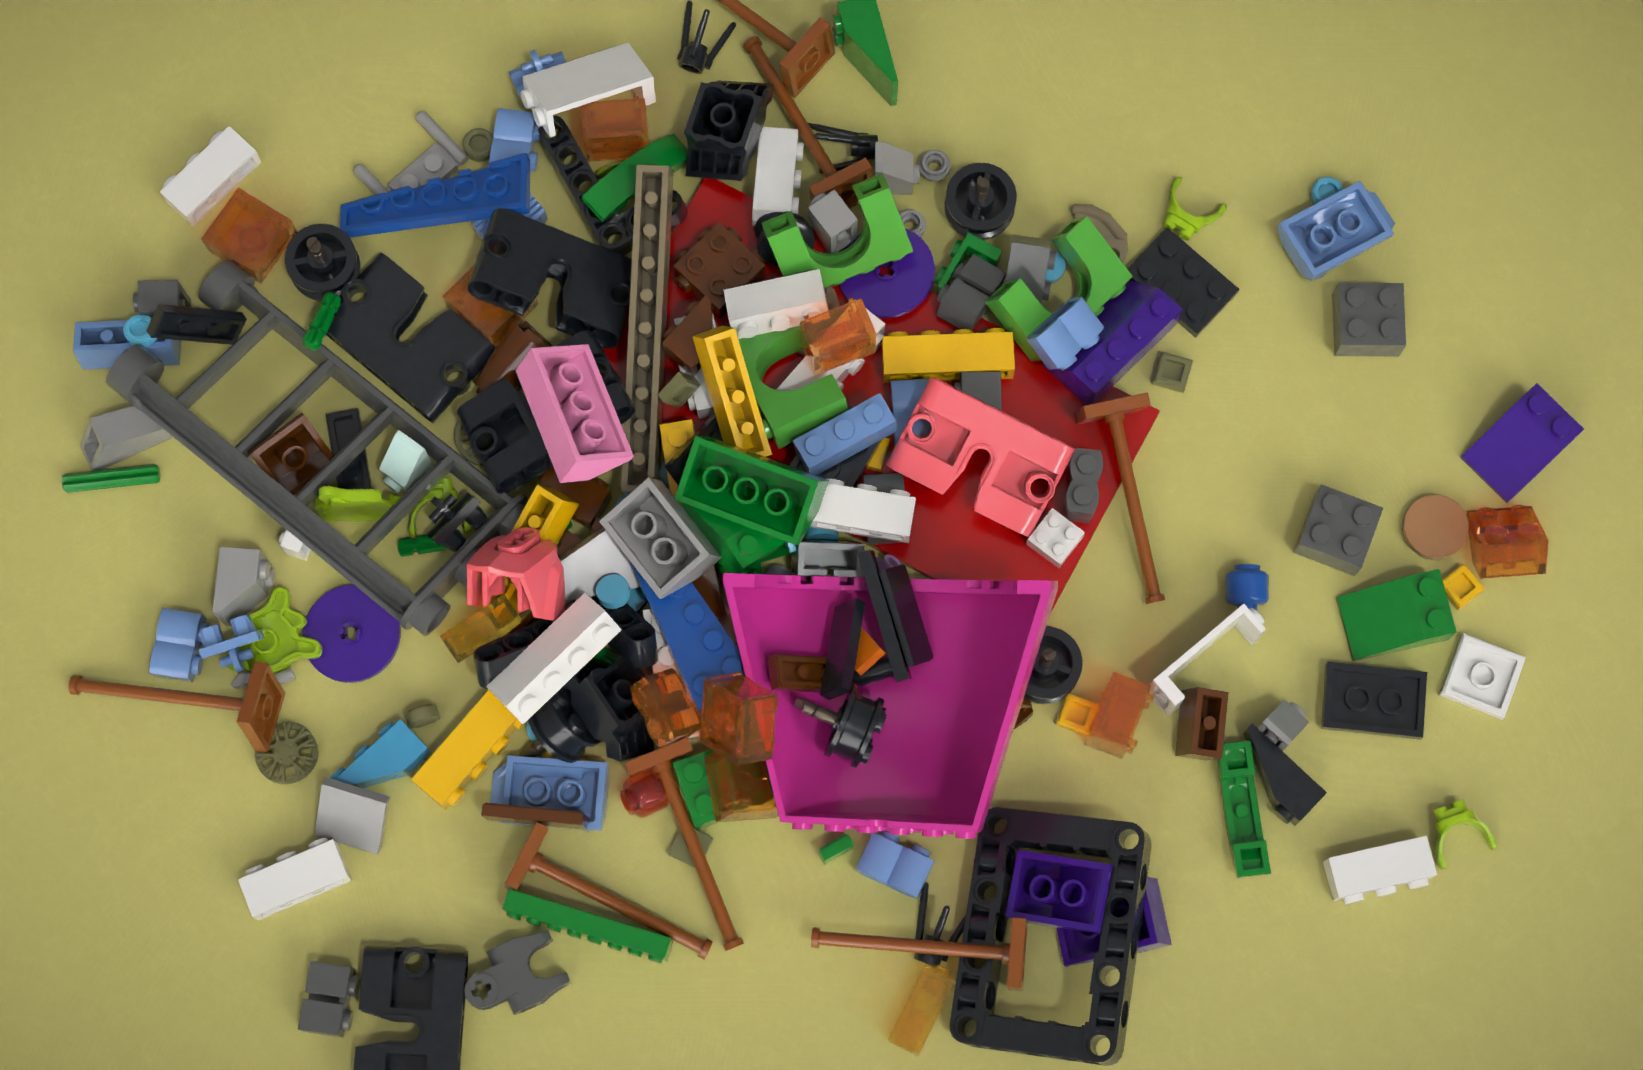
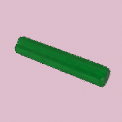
[62,464,161,493]

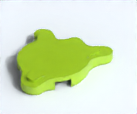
[313,486,402,522]
[226,587,323,673]

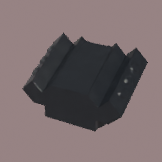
[684,80,774,181]
[563,657,665,761]

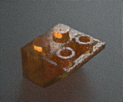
[1466,505,1549,579]

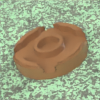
[1402,494,1469,560]

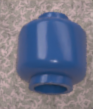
[1225,564,1269,611]

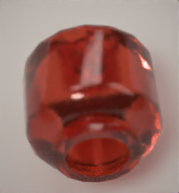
[620,769,669,818]

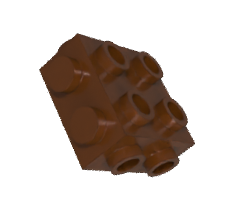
[673,222,766,319]

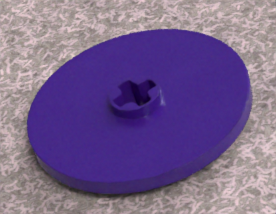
[840,228,935,318]
[303,585,401,683]

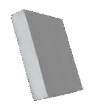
[315,777,390,854]

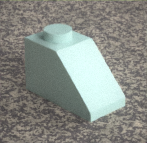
[379,430,433,494]

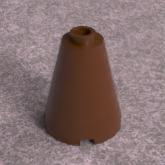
[475,315,552,394]

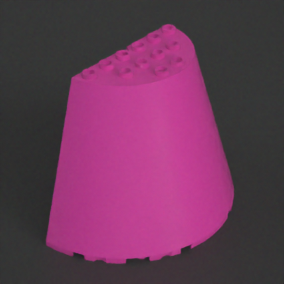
[723,573,1058,839]

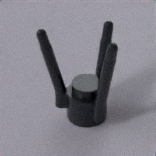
[677,1,736,74]
[808,123,878,174]
[914,882,966,968]

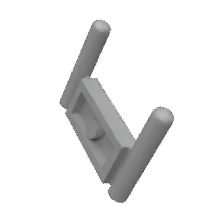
[353,111,469,195]

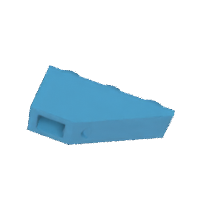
[330,719,431,788]

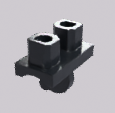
[426,492,487,553]

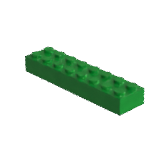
[502,889,673,964]

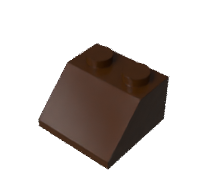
[248,413,334,495]

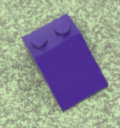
[1460,383,1584,503]
[1005,850,1113,933]
[1056,877,1172,967]

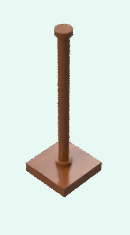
[717,0,835,98]
[743,36,873,209]
[1075,392,1165,604]
[69,661,285,752]
[625,737,744,951]
[505,822,713,960]
[811,917,1028,991]

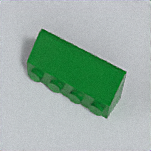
[674,436,829,545]

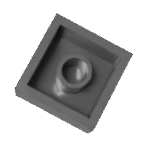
[1332,283,1406,357]
[1293,484,1383,576]

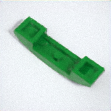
[581,134,688,222]
[1218,741,1271,878]

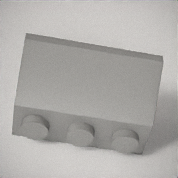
[599,477,722,599]

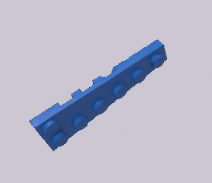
[340,153,530,238]
[626,556,747,713]

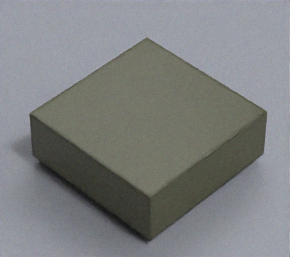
[1152,352,1193,393]
[658,372,701,407]
[668,830,713,868]

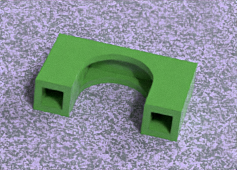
[761,173,913,288]
[985,216,1133,361]
[738,325,848,449]

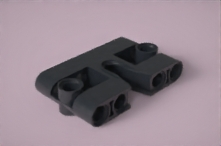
[468,208,632,348]
[326,252,495,423]
[456,330,636,494]
[354,945,468,1070]

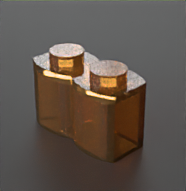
[630,668,702,747]

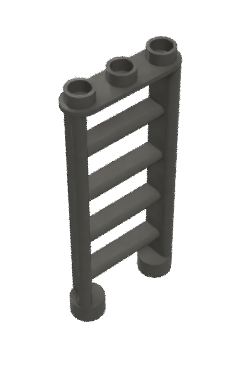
[106,260,528,636]

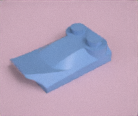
[1277,181,1395,281]
[490,755,609,832]

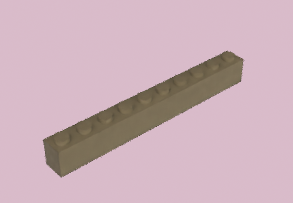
[621,165,674,495]

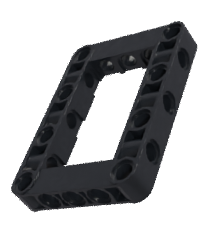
[950,807,1152,1066]

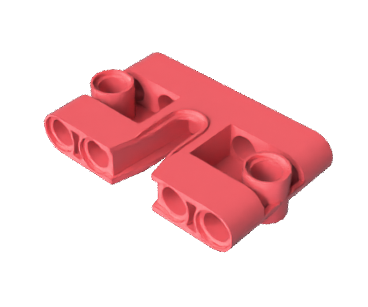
[886,376,1075,537]

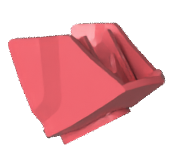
[467,527,565,621]

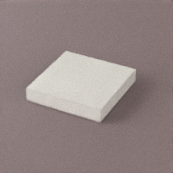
[1439,633,1526,720]

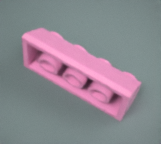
[515,344,634,483]

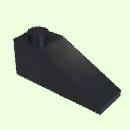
[1243,723,1327,826]

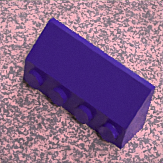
[1043,280,1183,405]

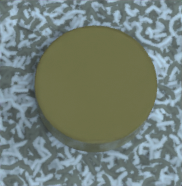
[463,128,493,162]
[405,704,440,728]

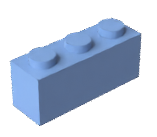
[73,320,181,370]
[793,393,897,476]

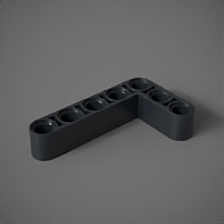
[538,115,687,256]
[473,595,659,689]

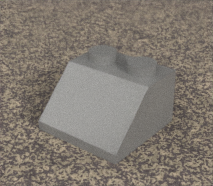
[212,547,276,626]

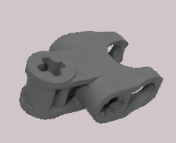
[464,930,571,1015]

